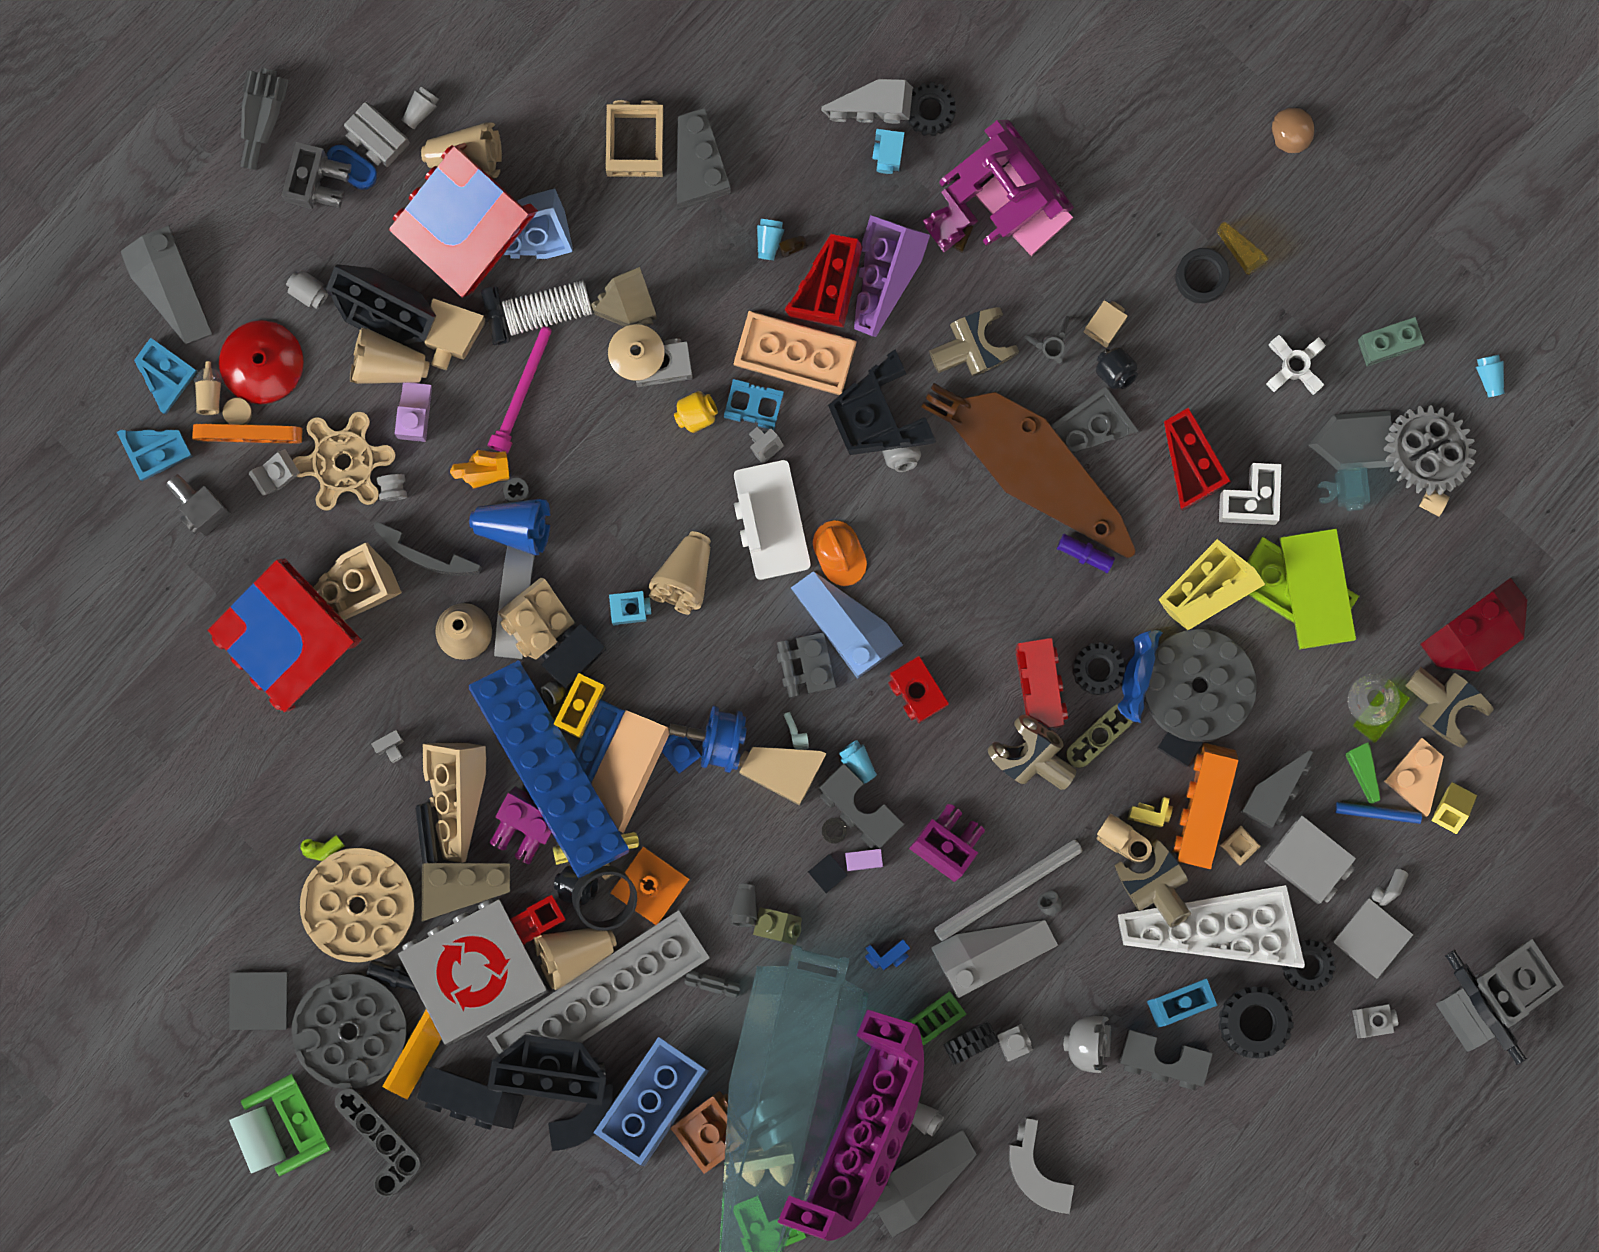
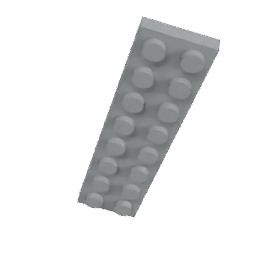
[487,910,710,1054]

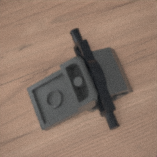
[1436,939,1564,1065]

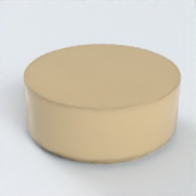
[223,398,252,425]

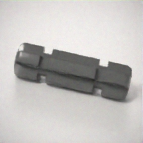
[684,970,740,998]

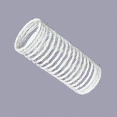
[502,280,593,336]

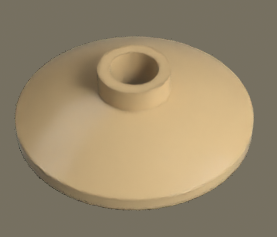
[608,324,665,381]

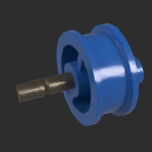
[669,706,747,773]

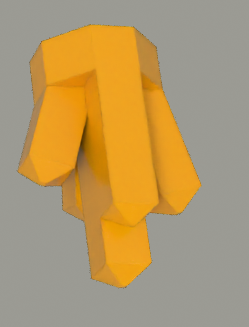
[450,450,509,489]

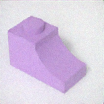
[395,383,432,442]

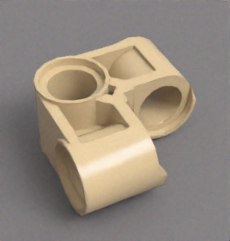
[1096,813,1152,863]

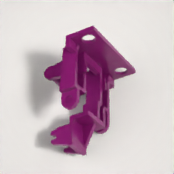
[923,119,1074,252]

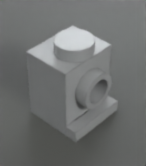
[1352,1004,1398,1038]
[996,1024,1033,1062]

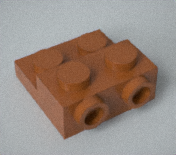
[671,1091,753,1174]

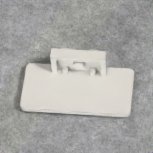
[734,460,811,580]

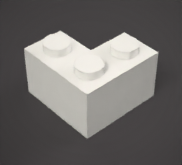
[1219,463,1281,525]

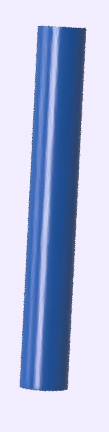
[1335,802,1422,824]

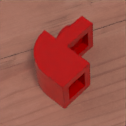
[510,895,566,945]

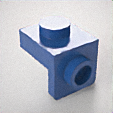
[865,940,910,971]

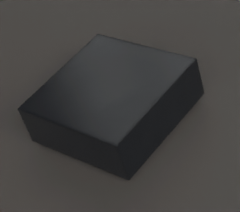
[808,854,848,894]

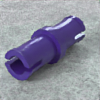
[1056,533,1115,574]

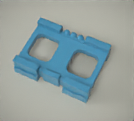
[724,379,784,430]

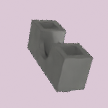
[819,764,904,849]
[1118,1030,1213,1090]

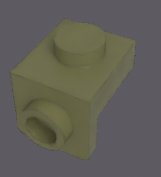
[753,907,802,945]

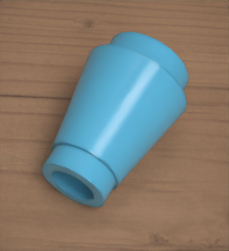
[757,219,785,261]
[1476,354,1505,397]
[839,740,877,784]

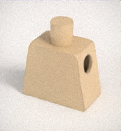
[425,298,485,370]

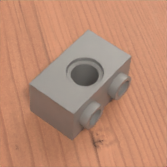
[631,339,693,387]

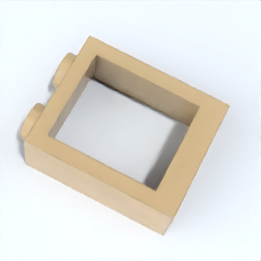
[606,100,664,177]

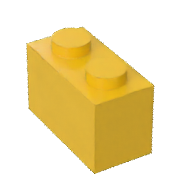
[554,673,606,739]

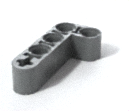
[335,1088,423,1197]

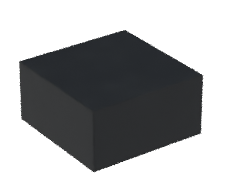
[1157,732,1203,767]

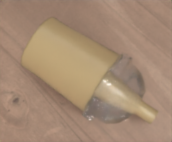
[194,361,222,415]

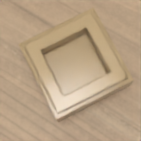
[1220,826,1261,866]

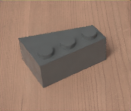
[677,108,731,210]

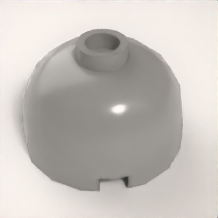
[1064,1016,1111,1073]

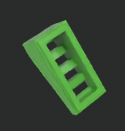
[1345,742,1380,804]
[908,991,966,1046]

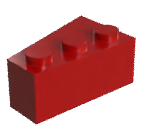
[784,234,863,328]
[1164,408,1232,511]
[1015,638,1068,729]

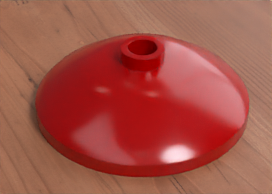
[219,320,304,404]

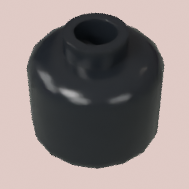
[1096,348,1138,389]
[554,865,598,905]

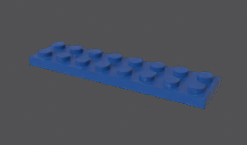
[469,660,629,879]

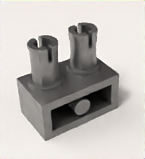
[281,142,351,209]
[166,474,231,536]

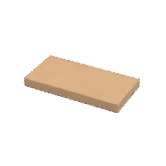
[734,311,857,395]
[591,710,670,833]

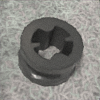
[503,478,529,502]

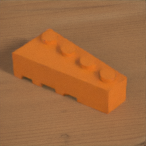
[1173,743,1238,869]

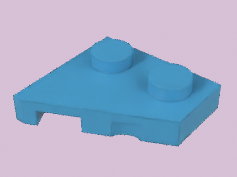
[134,338,198,415]
[117,430,193,481]

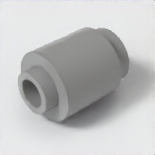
[286,270,329,310]

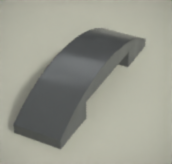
[374,522,482,576]

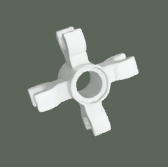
[1266,335,1326,395]

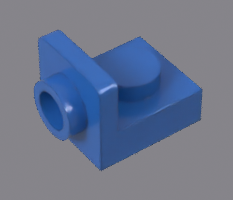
[662,734,701,774]

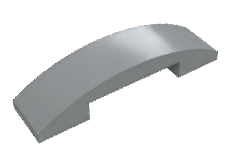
[494,546,535,660]

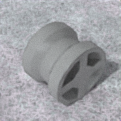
[377,474,407,501]

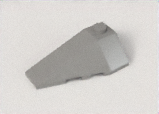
[931,920,1058,998]

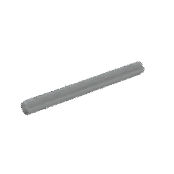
[934,840,1083,941]

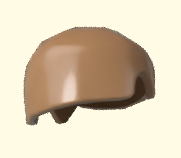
[1272,108,1314,153]

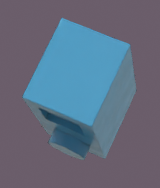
[1147,979,1217,1028]

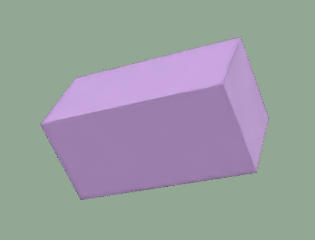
[845,849,883,871]

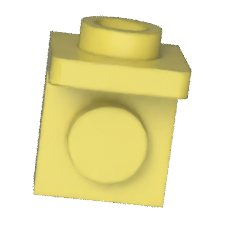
[1128,797,1173,828]

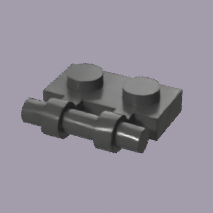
[777,632,836,698]

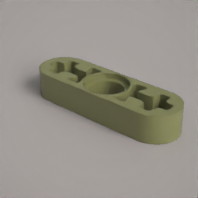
[1066,704,1133,768]

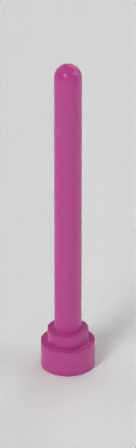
[487,326,551,454]

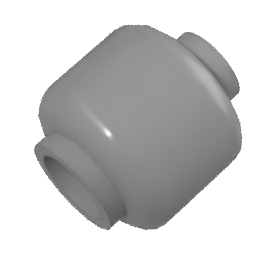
[882,446,921,472]

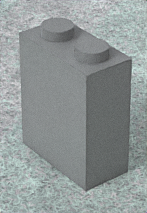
[1264,816,1356,904]

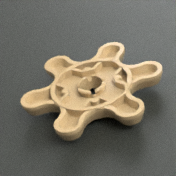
[292,412,395,511]

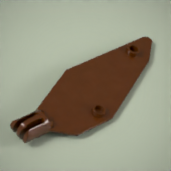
[921,383,1136,558]

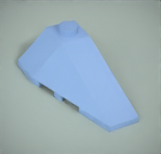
[504,189,573,259]
[791,571,903,679]

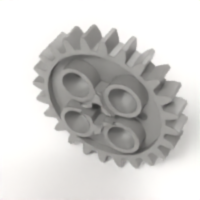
[1384,405,1476,496]

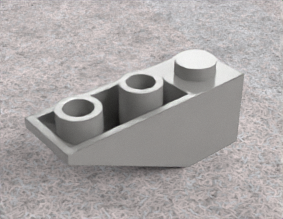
[821,79,913,124]

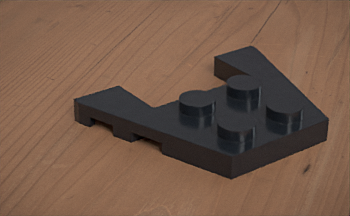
[828,349,936,455]

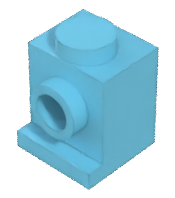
[873,129,904,174]
[609,591,652,626]

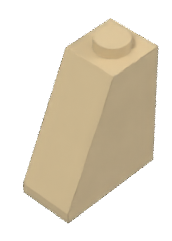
[738,747,826,806]

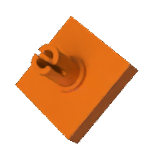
[611,847,690,925]

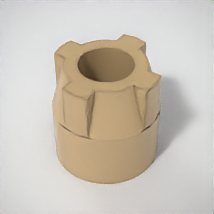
[1419,490,1450,517]

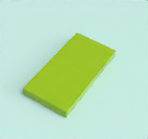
[1280,529,1356,650]
[1247,537,1359,623]

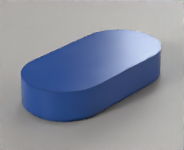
[326,145,377,190]

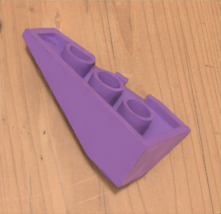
[854,215,930,337]

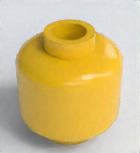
[674,391,718,433]

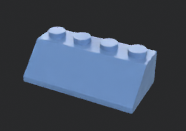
[594,1037,709,1166]

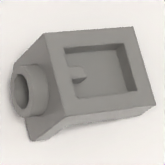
[249,449,300,496]

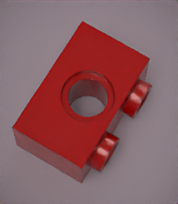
[888,656,949,724]

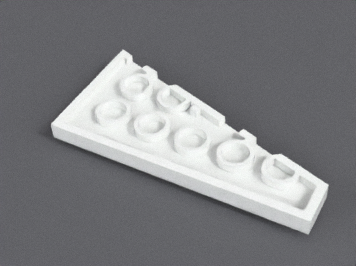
[1118,885,1305,968]

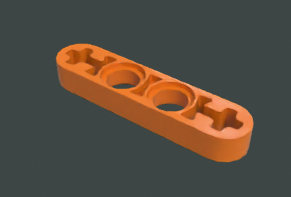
[192,424,303,444]

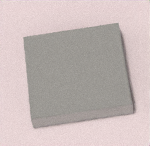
[1332,898,1413,979]

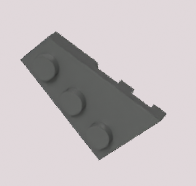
[1051,386,1139,453]

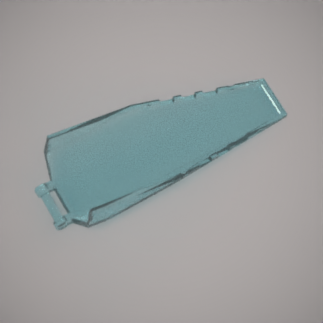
[719,945,869,1252]

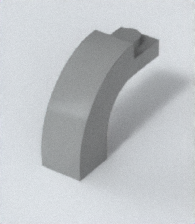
[1009,1118,1074,1214]

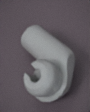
[1371,869,1408,906]

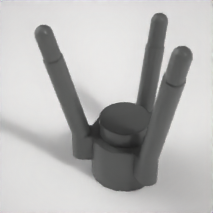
[1025,316,1070,365]

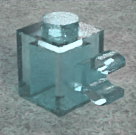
[1317,467,1370,511]

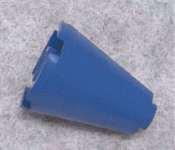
[469,499,550,555]

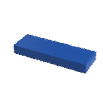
[574,700,625,783]

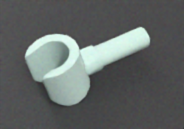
[784,712,809,750]

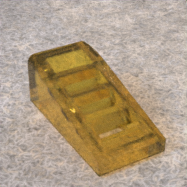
[1217,222,1269,275]

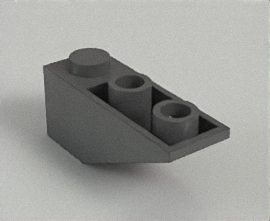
[1240,750,1314,829]

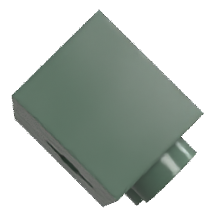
[1357,317,1425,367]

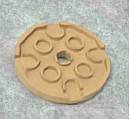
[300,848,415,962]

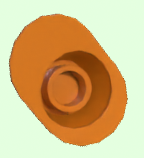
[813,520,867,586]

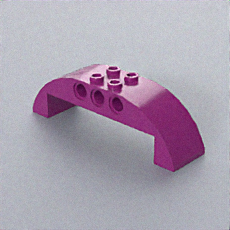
[778,1009,924,1241]

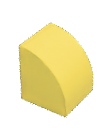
[1432,782,1477,834]

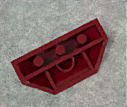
[1420,578,1527,672]

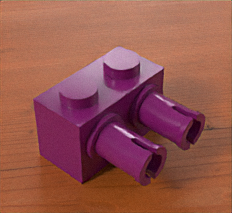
[490,786,553,864]
[909,804,985,882]

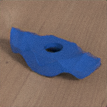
[1117,630,1162,723]

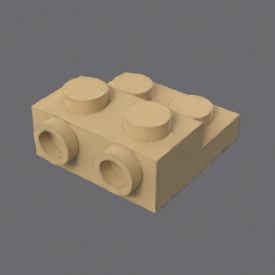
[498,578,575,660]

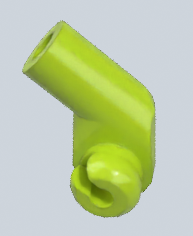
[300,835,345,861]

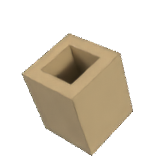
[1084,300,1128,348]

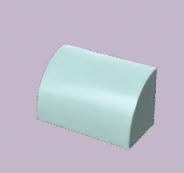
[229,1106,286,1173]

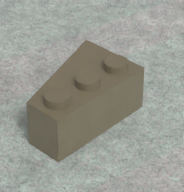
[422,863,510,922]

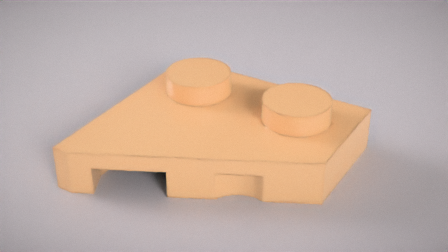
[1384,738,1444,817]

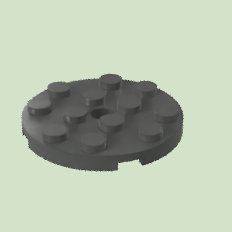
[1144,629,1257,742]
[292,974,407,1089]

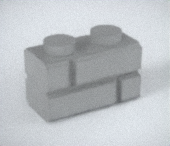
[344,101,410,167]

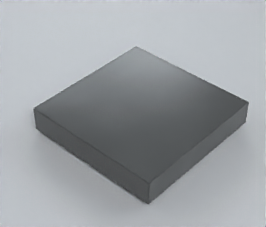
[229,972,288,1030]

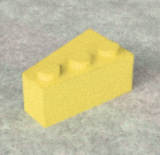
[1159,539,1265,630]

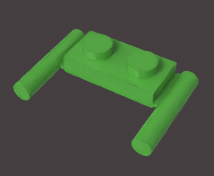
[241,1073,331,1177]

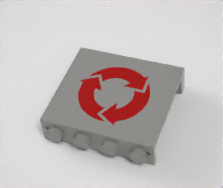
[398,899,549,1046]

